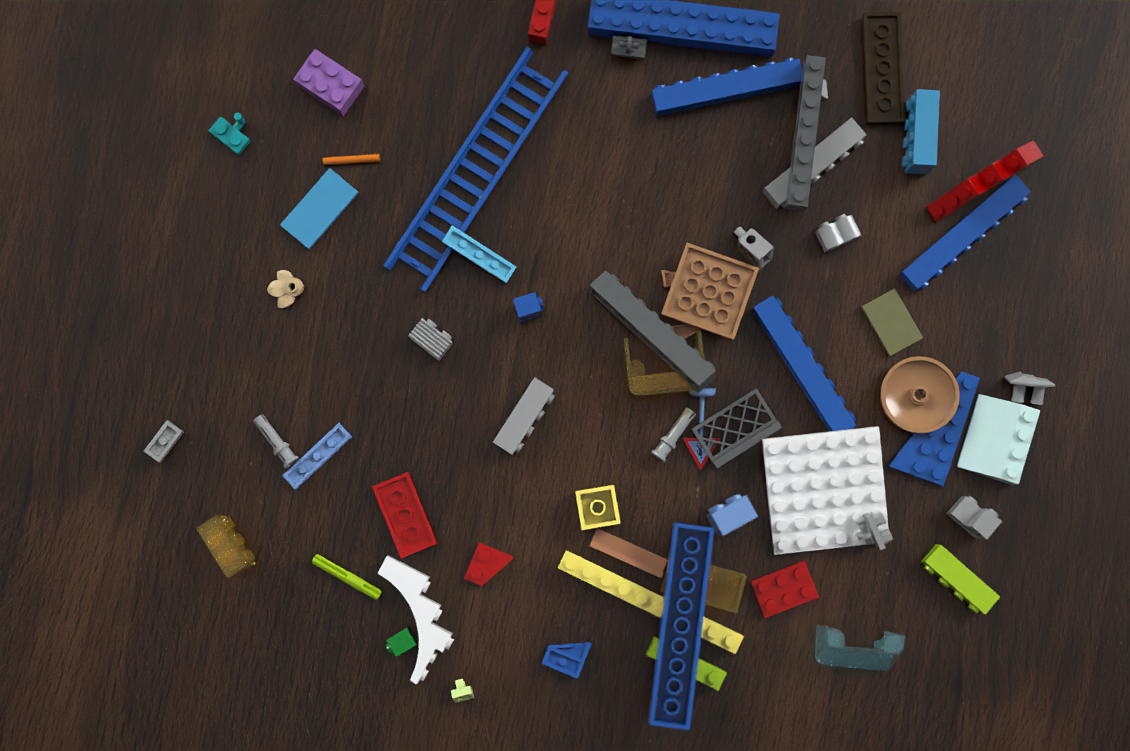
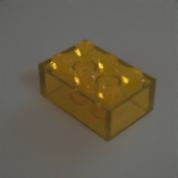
[196,515,255,578]

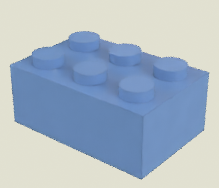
[706,494,758,536]

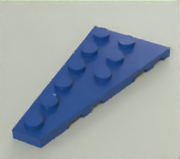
[887,372,980,486]

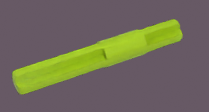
[312,554,382,600]

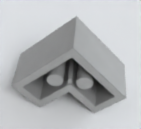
[947,496,1002,539]

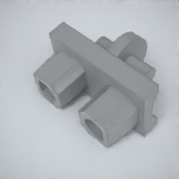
[857,512,893,550]

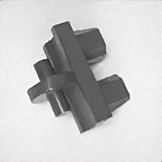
[611,36,647,59]

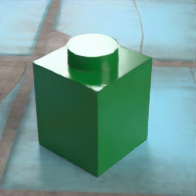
[386,627,418,657]

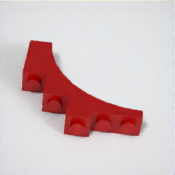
[927,140,1043,222]

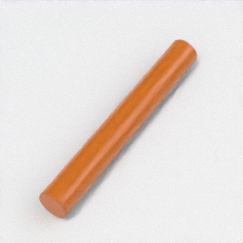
[323,154,380,165]

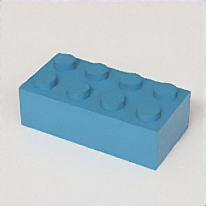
[902,89,940,175]

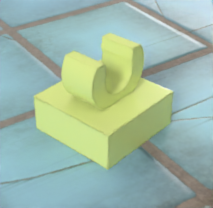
[451,679,474,703]

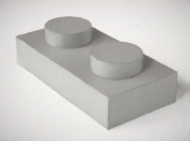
[144,420,184,463]

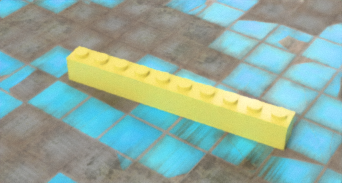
[558,550,744,654]

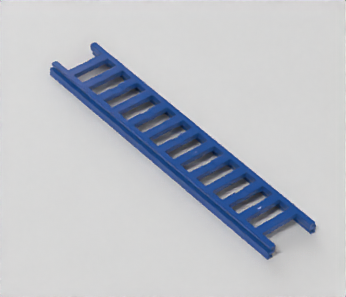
[383,47,568,293]

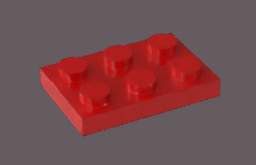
[750,561,819,618]

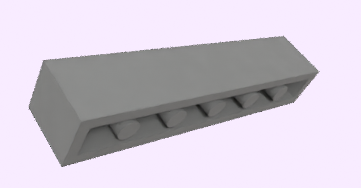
[762,118,866,209]

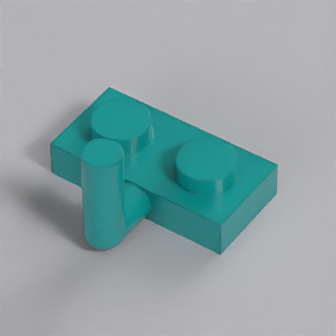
[208,113,251,155]

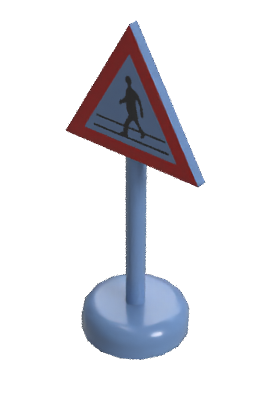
[682,387,721,471]

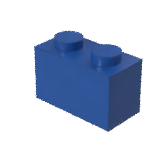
[513,292,544,323]

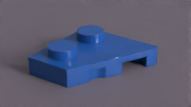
[541,642,592,679]

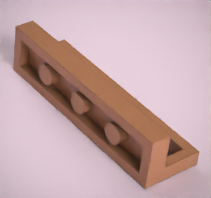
[589,528,668,578]

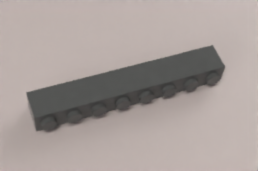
[785,55,826,212]
[589,271,716,393]

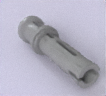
[651,407,696,462]
[253,414,299,469]

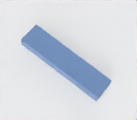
[282,423,352,490]

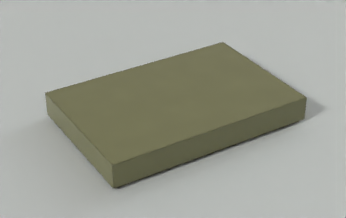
[861,288,923,356]

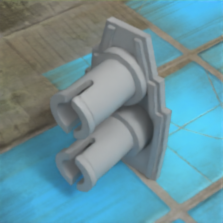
[1005,372,1055,405]

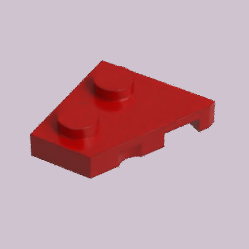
[464,542,513,586]

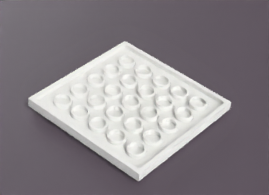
[762,426,889,555]

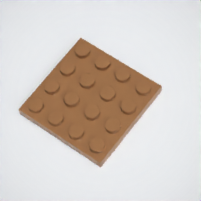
[661,243,759,340]

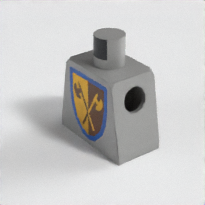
[733,227,774,271]

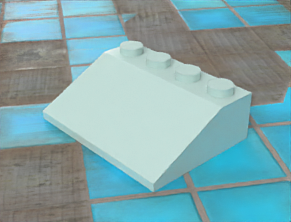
[956,394,1040,485]

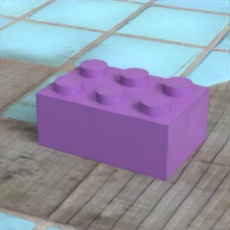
[293,49,364,116]

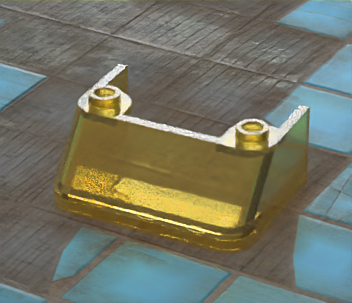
[623,331,704,396]

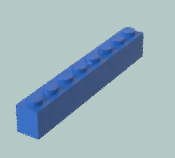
[651,58,802,116]
[898,175,1031,292]
[751,295,856,431]

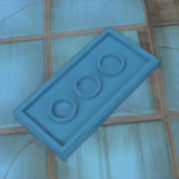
[280,168,359,250]

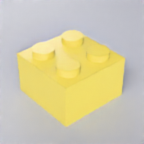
[575,485,621,530]

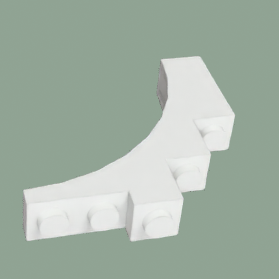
[378,556,454,684]

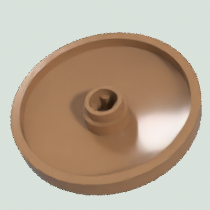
[880,356,960,434]

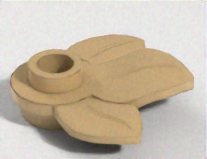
[267,270,304,308]

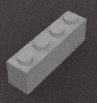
[493,377,555,455]

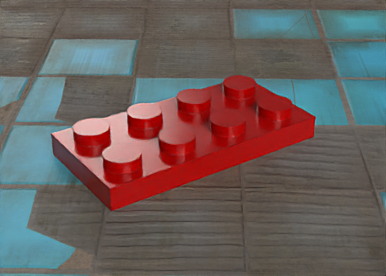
[372,472,438,559]

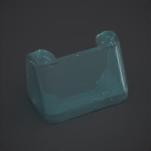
[815,625,905,671]

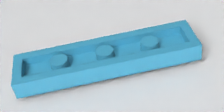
[442,226,516,283]

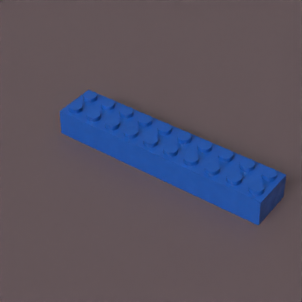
[588,0,780,57]
[648,523,714,730]

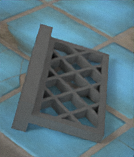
[691,388,782,468]

